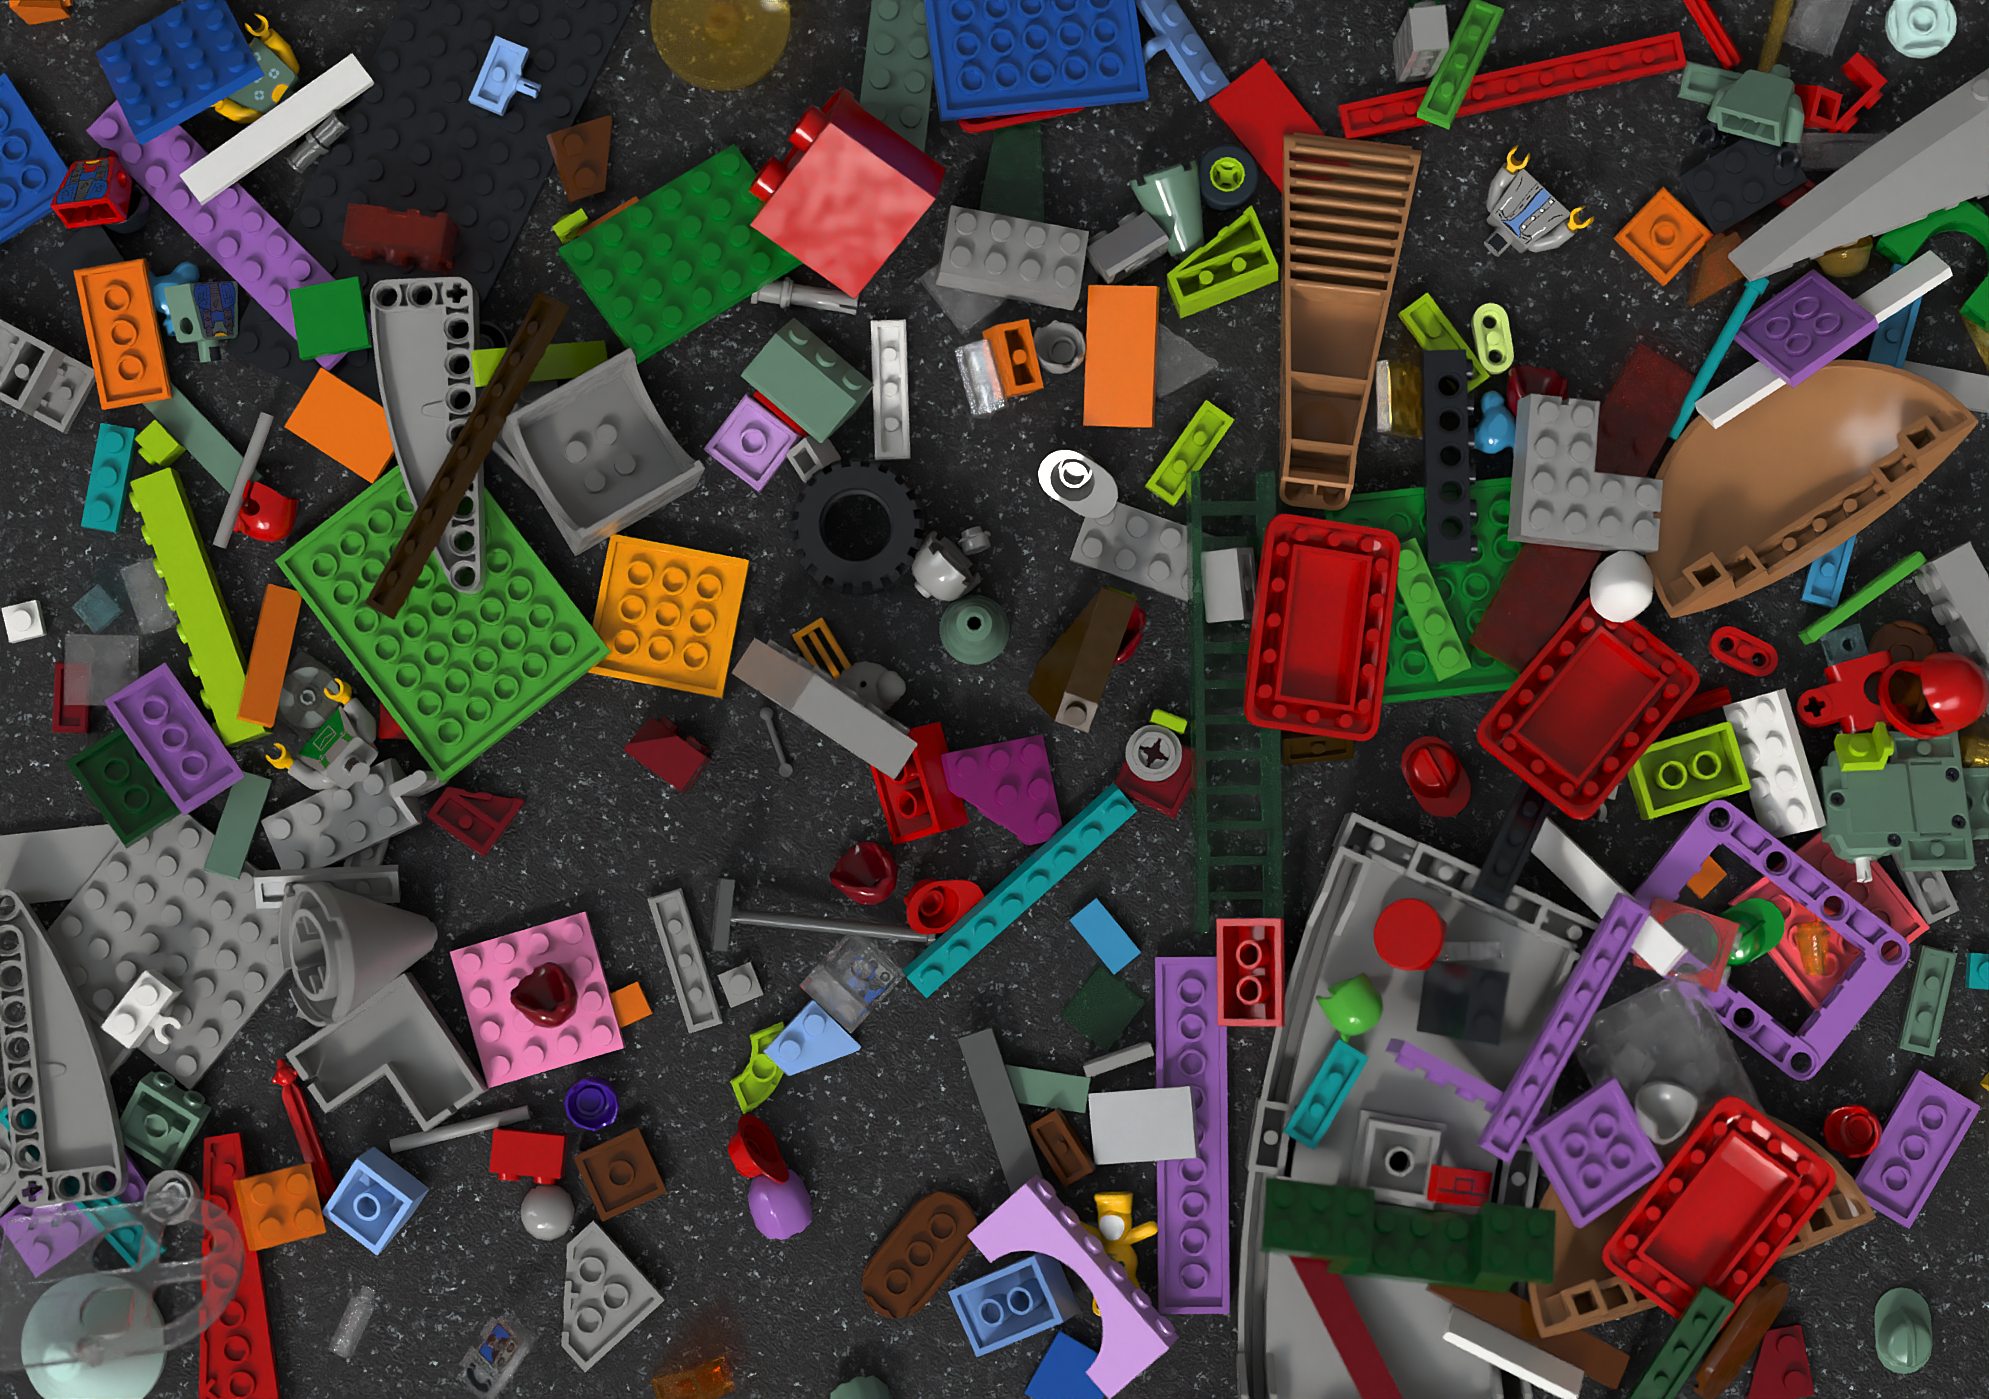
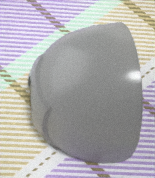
[1635,1082,1698,1144]

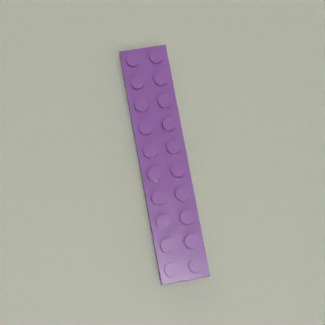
[86,100,372,371]
[1155,957,1230,1314]

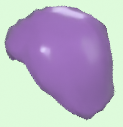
[748,1169,812,1240]

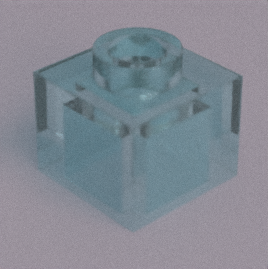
[1820,623,1869,667]

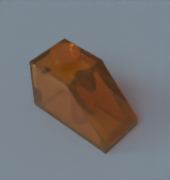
[1687,232,1745,308]
[650,1356,736,1399]

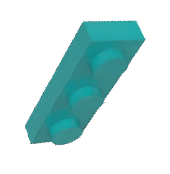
[81,423,138,533]
[1282,1039,1369,1150]

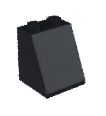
[1416,961,1510,1046]

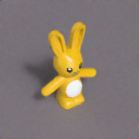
[1079,1191,1158,1316]

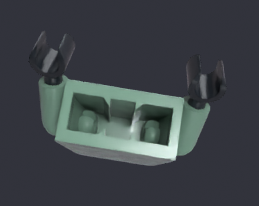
[1696,64,1805,170]

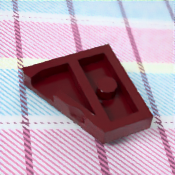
[426,787,525,858]
[1744,1323,1815,1399]

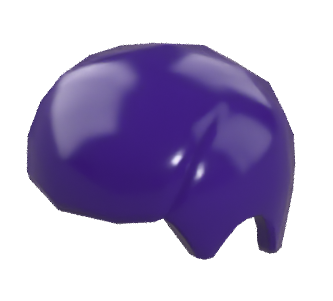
[564,1077,620,1131]

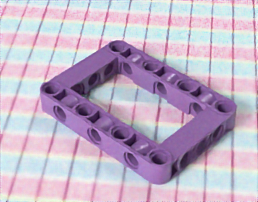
[1629,799,1910,1081]

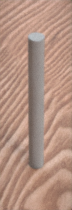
[213,412,274,549]
[389,1105,531,1153]

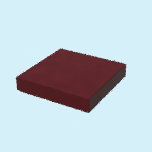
[1114,724,1206,819]

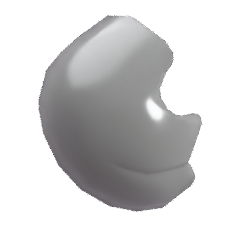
[1033,320,1086,374]
[520,1184,575,1241]

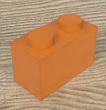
[982,319,1044,400]

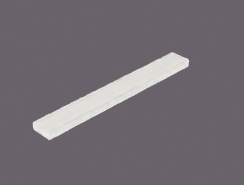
[1694,250,1953,429]

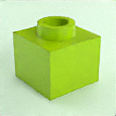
[135,420,187,468]

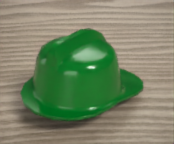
[1703,898,1785,968]

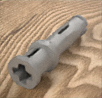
[751,277,859,315]

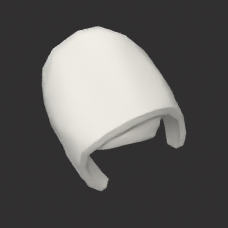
[1589,551,1653,623]

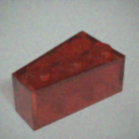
[341,203,458,271]

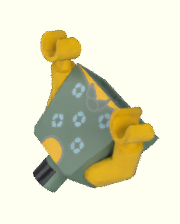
[210,13,302,124]

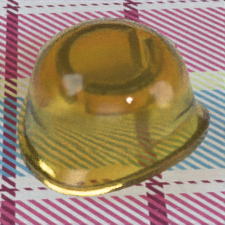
[1813,235,1873,278]

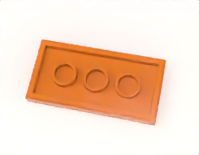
[73,258,174,410]
[1083,285,1160,428]

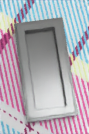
[1082,1041,1154,1078]

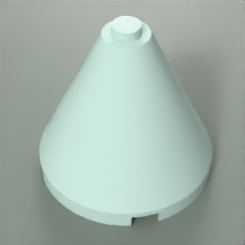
[22,1274,168,1399]

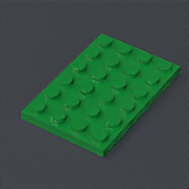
[558,144,803,364]

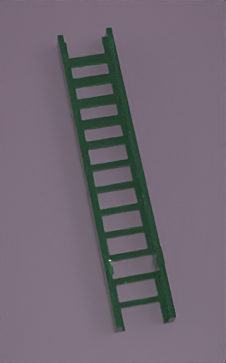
[1186,470,1283,934]

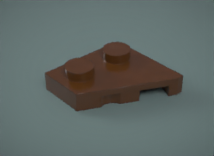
[546,115,612,203]

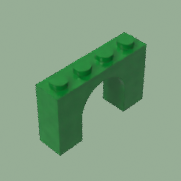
[1875,200,1989,334]

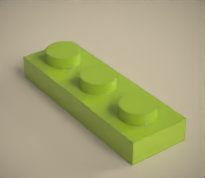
[1398,292,1490,394]
[1145,400,1235,507]

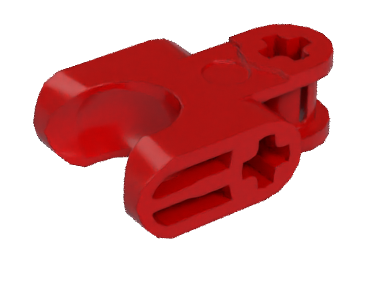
[1796,651,1911,734]

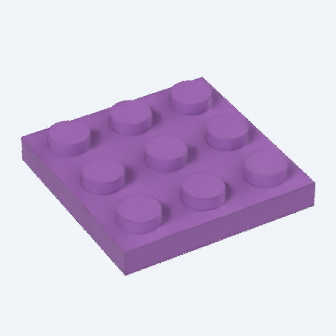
[1733,269,1879,388]
[1525,1076,1665,1228]

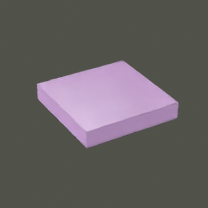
[703,394,802,493]

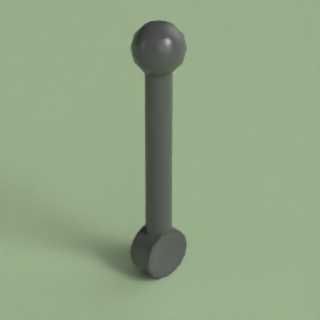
[759,707,793,777]

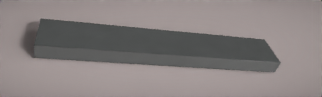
[958,1026,1045,1195]

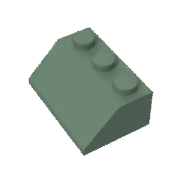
[741,318,874,444]

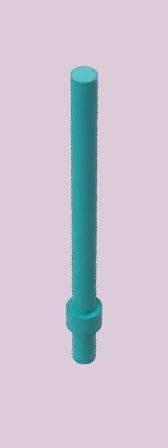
[1664,275,1769,441]

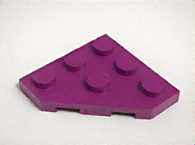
[941,734,1063,845]

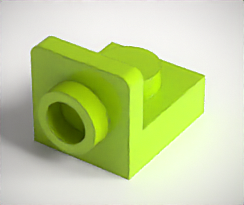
[1834,722,1894,771]

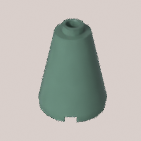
[1129,159,1205,261]
[939,595,1010,665]

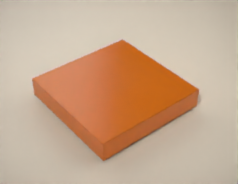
[1613,187,1714,287]

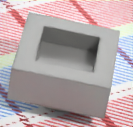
[718,962,764,1008]

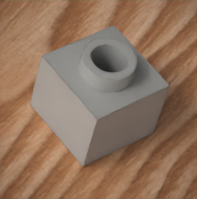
[786,435,842,483]

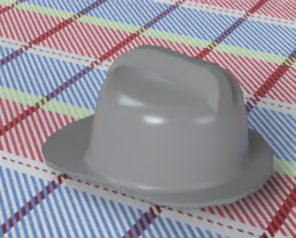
[1039,450,1118,518]

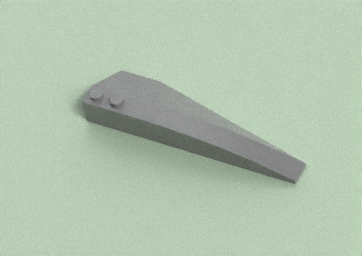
[1728,68,1989,282]

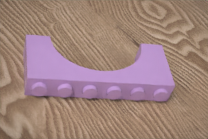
[967,1174,1179,1399]

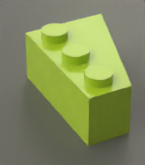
[1167,205,1279,319]

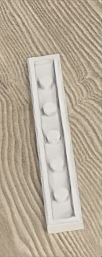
[180,53,374,206]
[1531,816,1688,976]

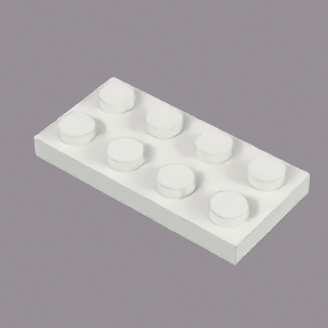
[1723,689,1827,838]

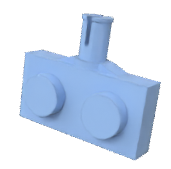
[469,36,541,116]

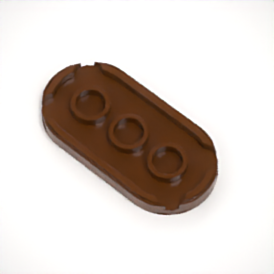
[1864,620,1938,733]
[862,1191,977,1318]
[1694,1275,1789,1399]

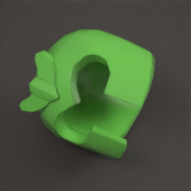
[1316,972,1384,1043]

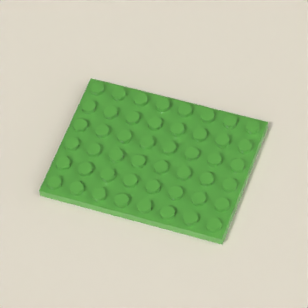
[275,465,612,783]

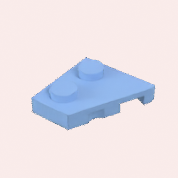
[763,1000,861,1076]

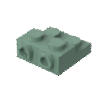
[119,1071,211,1171]

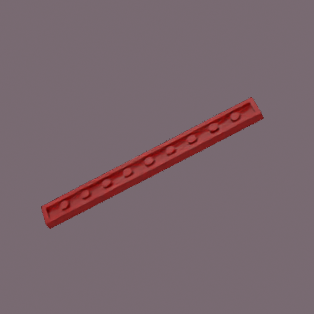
[1337,31,1687,140]

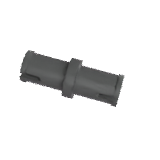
[286,110,351,173]

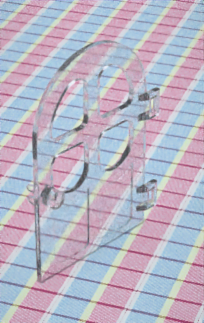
[0,1189,244,1372]

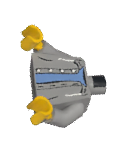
[1484,145,1594,257]

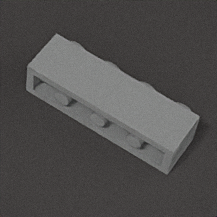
[1393,1,1449,84]

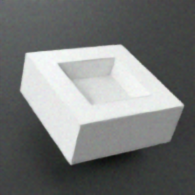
[1,600,47,643]

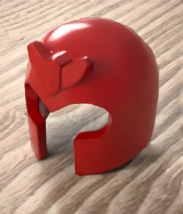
[233,480,299,542]

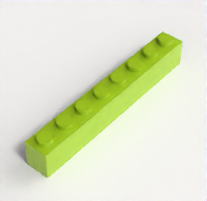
[129,467,272,748]

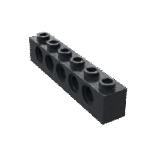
[1420,349,1478,566]

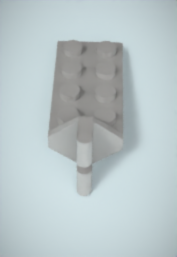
[261,758,449,870]

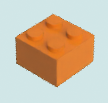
[233,1163,326,1251]

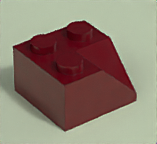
[623,716,712,793]

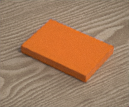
[284,367,395,484]

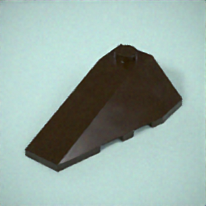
[1028,585,1137,733]

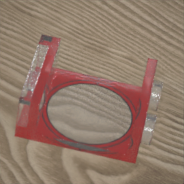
[1631,895,1743,993]

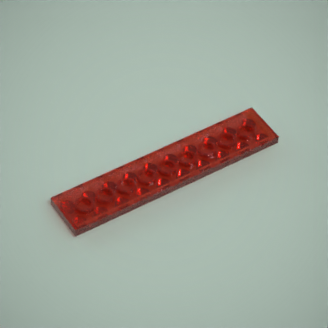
[1468,344,1696,674]

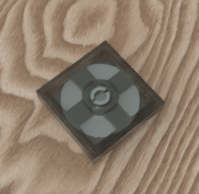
[276,648,359,741]

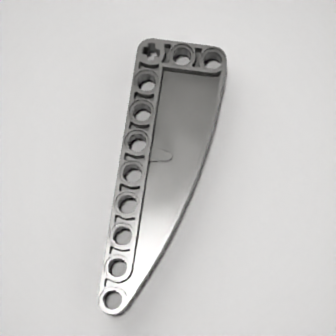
[370,277,486,595]
[0,889,128,1207]

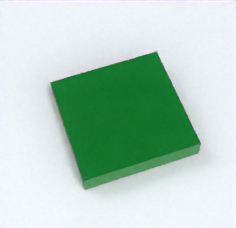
[289,276,372,361]

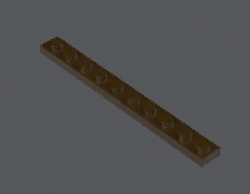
[365,291,570,620]

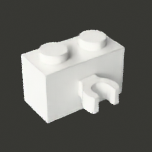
[101,969,184,1049]

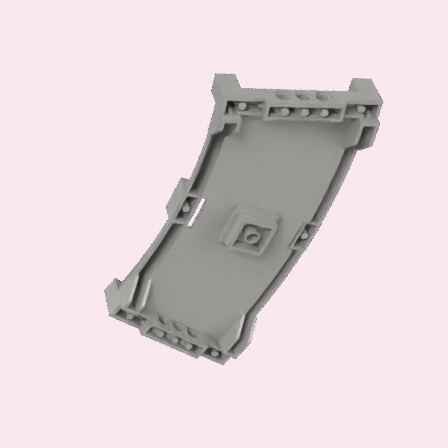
[1236,812,1599,1399]

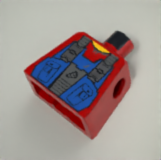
[50,148,132,229]

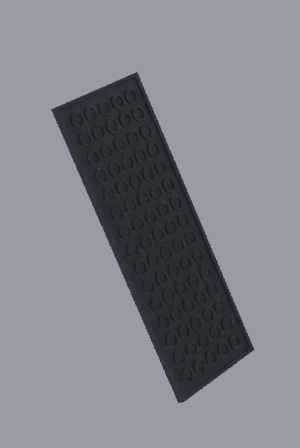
[225,0,637,405]

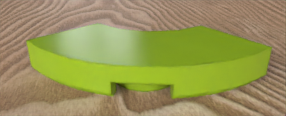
[730,1021,785,1114]

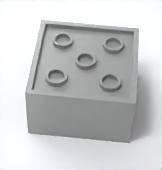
[502,348,705,556]

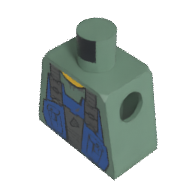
[164,281,238,363]

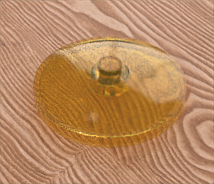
[650,0,791,91]

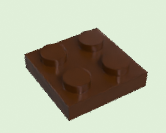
[573,1126,668,1222]

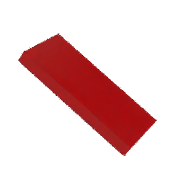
[1208,58,1350,196]

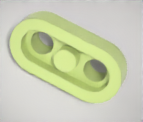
[1471,303,1514,374]

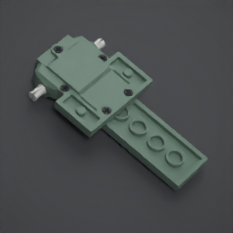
[1814,731,1989,883]

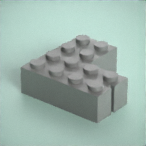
[1507,394,1663,555]
[732,638,918,780]
[285,972,490,1132]

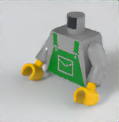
[265,678,379,790]

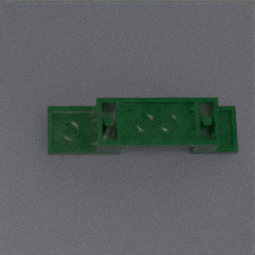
[1260,1177,1556,1293]

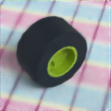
[1198,144,1259,212]

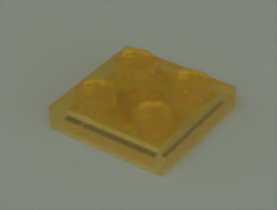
[1375,360,1422,438]

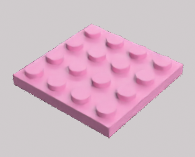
[450,912,626,1088]

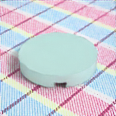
[1885,0,1957,59]

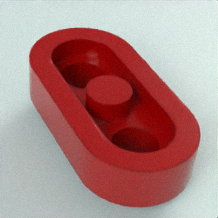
[1708,626,1778,677]

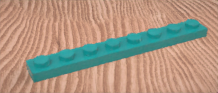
[902,783,1137,998]

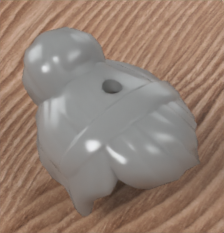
[836,661,906,713]

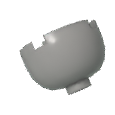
[912,531,981,601]

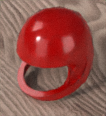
[1877,651,1989,740]

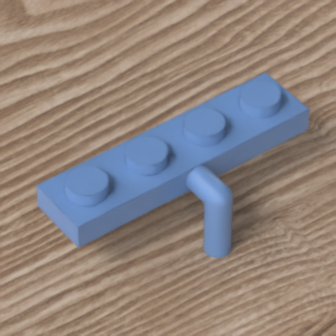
[1135,0,1230,102]

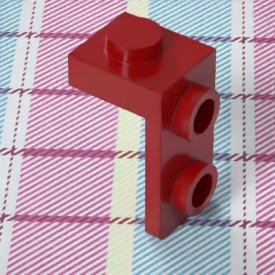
[1826,52,1887,136]

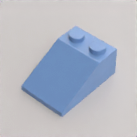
[948,1252,1081,1357]

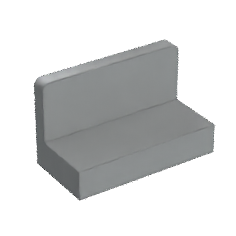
[1200,547,1257,623]

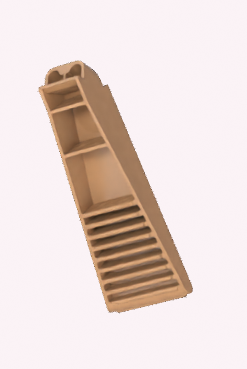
[1279,132,1422,511]

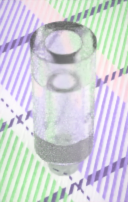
[328,1285,376,1358]

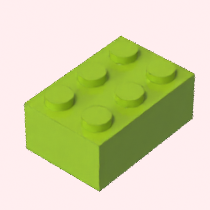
[1627,721,1751,820]

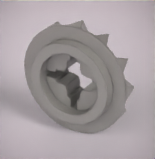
[1125,725,1182,781]

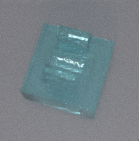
[71,584,124,634]

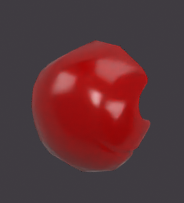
[1822,1104,1882,1158]

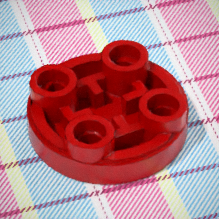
[1374,898,1447,971]

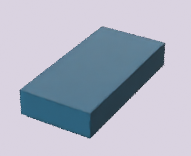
[1069,898,1141,975]

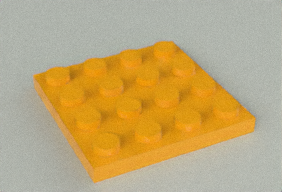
[587,534,750,699]

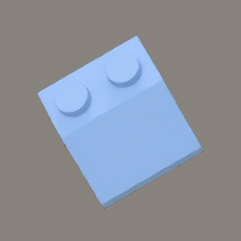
[322,1147,429,1255]

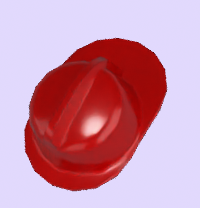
[1401,736,1471,817]
[903,878,984,934]
[728,1114,789,1183]

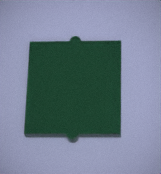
[1061,967,1145,1051]

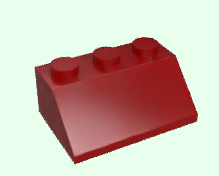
[870,722,969,846]
[1216,918,1285,1027]

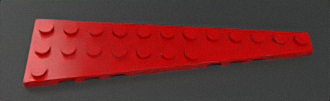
[199,1132,281,1399]

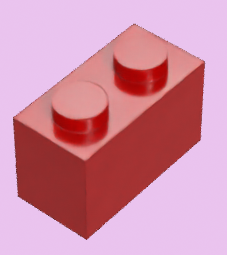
[489,1127,569,1184]

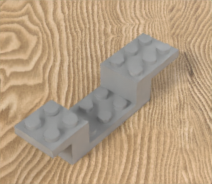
[0,319,96,434]

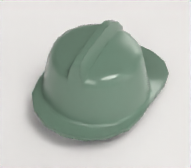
[1874,1287,1933,1374]

